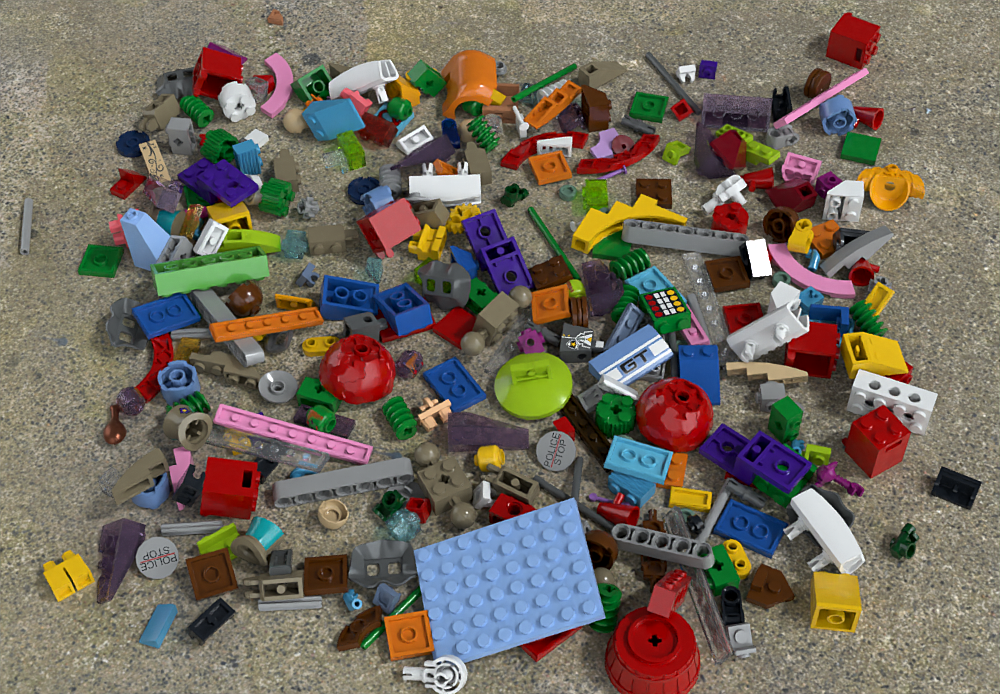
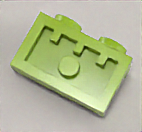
[196,523,240,561]

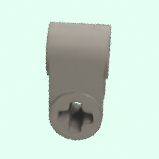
[765,124,800,150]

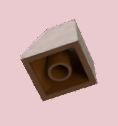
[581,84,612,133]

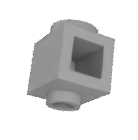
[755,381,786,412]

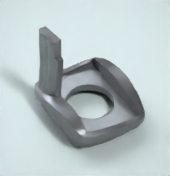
[265,330,294,353]

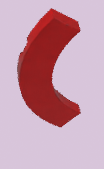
[501,131,589,170]
[577,134,660,174]
[134,333,174,403]

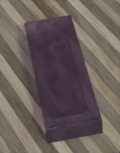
[293,404,356,439]

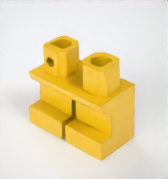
[408,224,447,262]
[43,550,95,602]

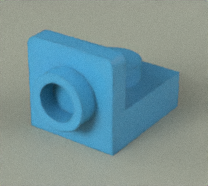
[799,286,824,312]

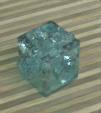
[281,230,309,260]
[385,508,422,541]

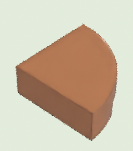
[267,9,284,26]

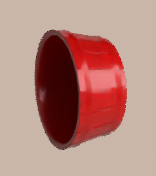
[604,606,700,694]

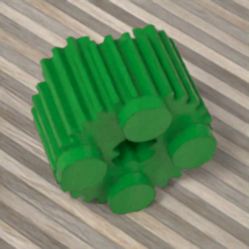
[200,128,239,164]
[258,177,296,217]
[595,393,636,440]

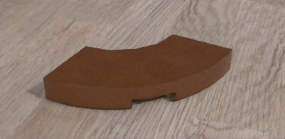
[337,605,382,652]

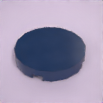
[116,130,150,158]
[348,177,380,205]

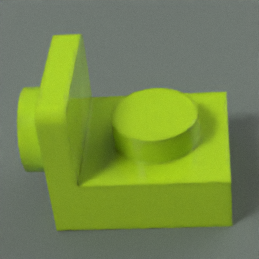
[662,140,691,166]
[801,443,832,466]

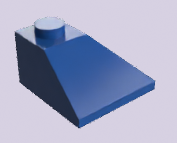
[449,245,480,280]

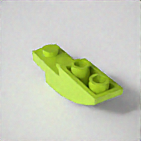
[715,124,780,165]
[217,229,281,253]

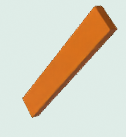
[209,306,324,343]

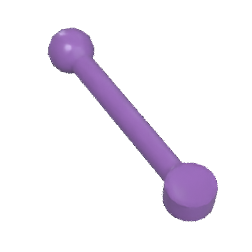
[589,493,631,505]

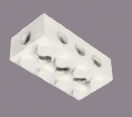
[846,369,938,436]

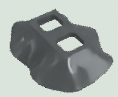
[156,67,194,99]
[418,260,471,310]
[105,298,150,350]
[787,484,855,548]
[348,539,418,588]

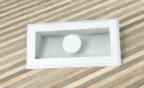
[395,125,434,155]
[193,218,229,256]
[597,374,639,402]

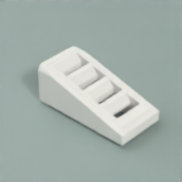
[537,137,572,157]

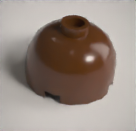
[763,206,800,243]
[225,280,263,317]
[584,529,618,570]

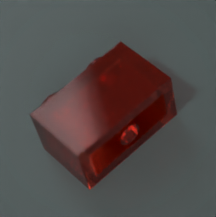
[357,112,398,148]

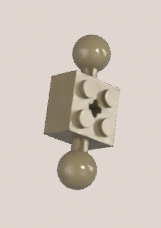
[461,285,532,356]
[414,442,476,529]

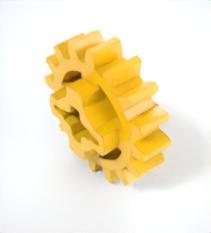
[445,203,481,234]

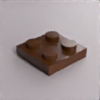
[636,179,672,209]
[528,255,573,291]
[704,256,750,293]
[185,547,239,602]
[304,554,348,596]

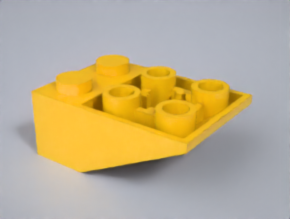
[840,332,908,379]

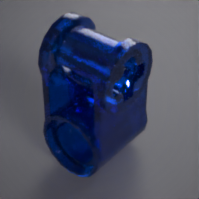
[441,118,461,151]

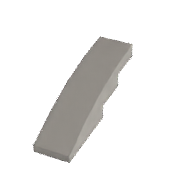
[819,225,894,278]

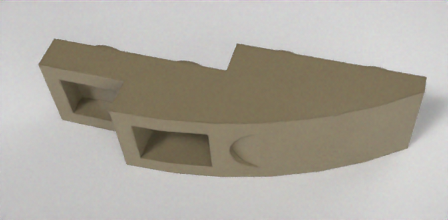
[189,350,261,390]

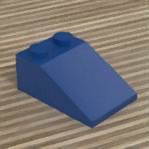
[319,275,379,320]
[373,282,433,336]
[677,345,720,405]

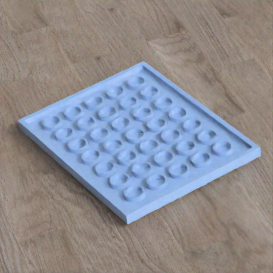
[414,497,606,665]

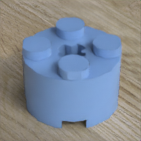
[819,95,857,136]
[360,185,394,215]
[157,360,201,406]
[131,472,171,510]

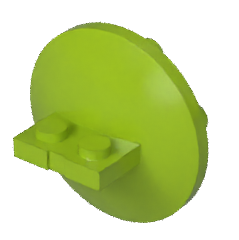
[494,352,573,420]

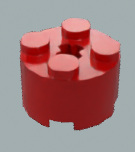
[711,202,749,235]

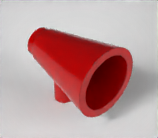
[853,106,884,130]
[740,167,774,192]
[849,257,880,287]
[597,492,640,526]

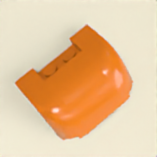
[441,50,497,120]

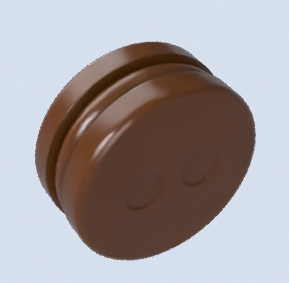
[804,68,832,99]
[570,296,588,328]

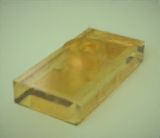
[179,204,204,240]
[173,337,201,365]

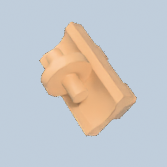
[416,397,453,432]

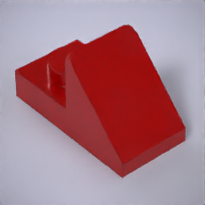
[110,168,147,200]

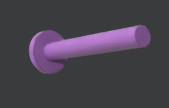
[596,165,627,183]

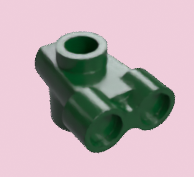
[500,183,529,207]
[372,489,406,525]
[889,523,920,560]

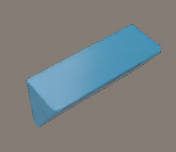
[139,604,178,649]

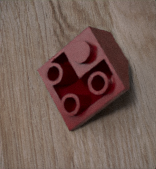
[709,130,747,170]
[765,178,818,213]

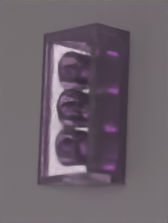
[701,93,772,132]

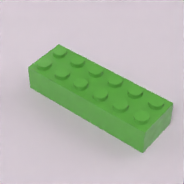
[150,246,270,297]

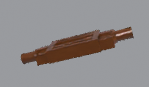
[640,509,667,593]

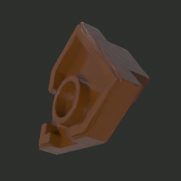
[746,563,795,609]

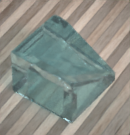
[519,83,538,104]
[365,257,383,284]

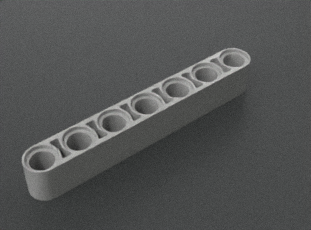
[621,219,749,257]
[190,288,265,367]
[272,457,414,508]

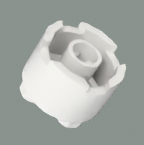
[218,81,256,122]

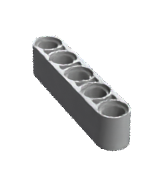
[612,523,715,569]

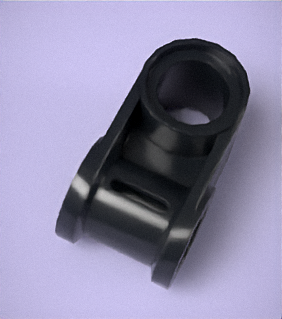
[719,586,745,630]

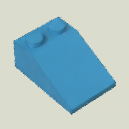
[302,98,365,141]

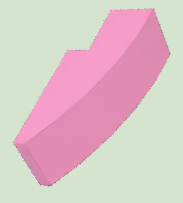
[169,446,194,511]

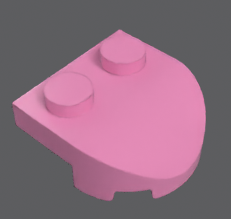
[782,152,822,185]

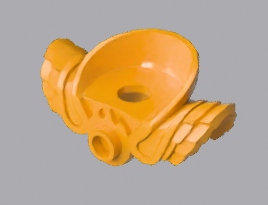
[856,164,925,211]

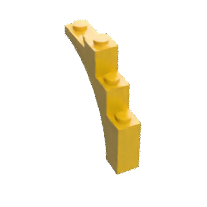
[571,194,688,254]

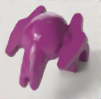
[814,461,865,497]

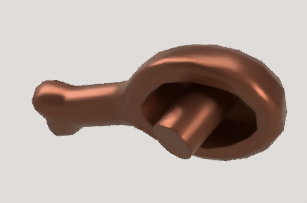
[103,404,127,445]

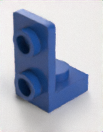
[808,304,849,337]

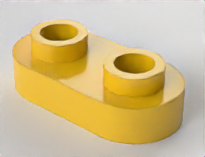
[302,336,339,357]
[723,539,751,580]

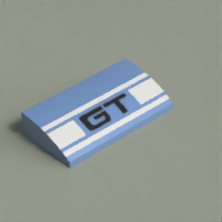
[588,324,674,395]

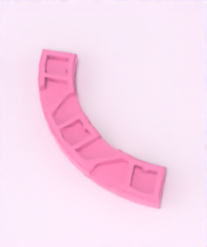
[260,53,294,118]
[767,243,855,299]

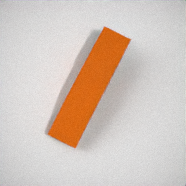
[523,80,581,130]

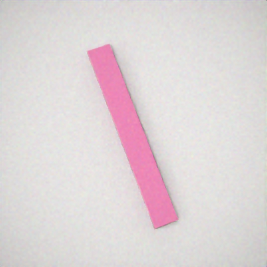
[773,68,869,129]
[213,404,373,465]

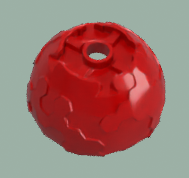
[318,334,396,405]
[635,377,713,452]

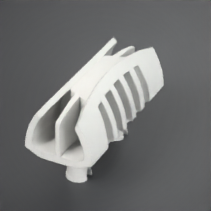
[329,59,399,104]
[409,162,481,207]
[726,300,809,362]
[783,488,865,574]

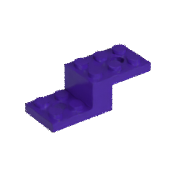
[177,157,259,208]
[461,209,535,295]
[699,423,812,494]

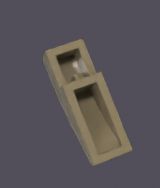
[111,447,169,505]

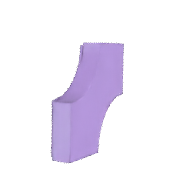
[590,128,619,159]

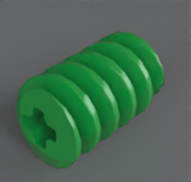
[180,95,214,128]
[466,115,500,154]
[609,247,651,281]
[611,284,639,324]
[849,300,888,337]
[165,391,211,414]
[382,396,417,440]
[589,583,622,633]

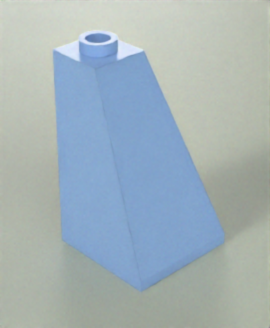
[120,208,170,271]

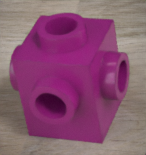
[815,171,843,200]
[516,327,545,354]

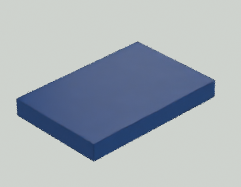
[132,292,201,340]
[423,356,486,416]
[713,499,788,559]

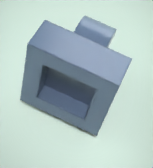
[295,262,320,288]
[373,583,401,614]

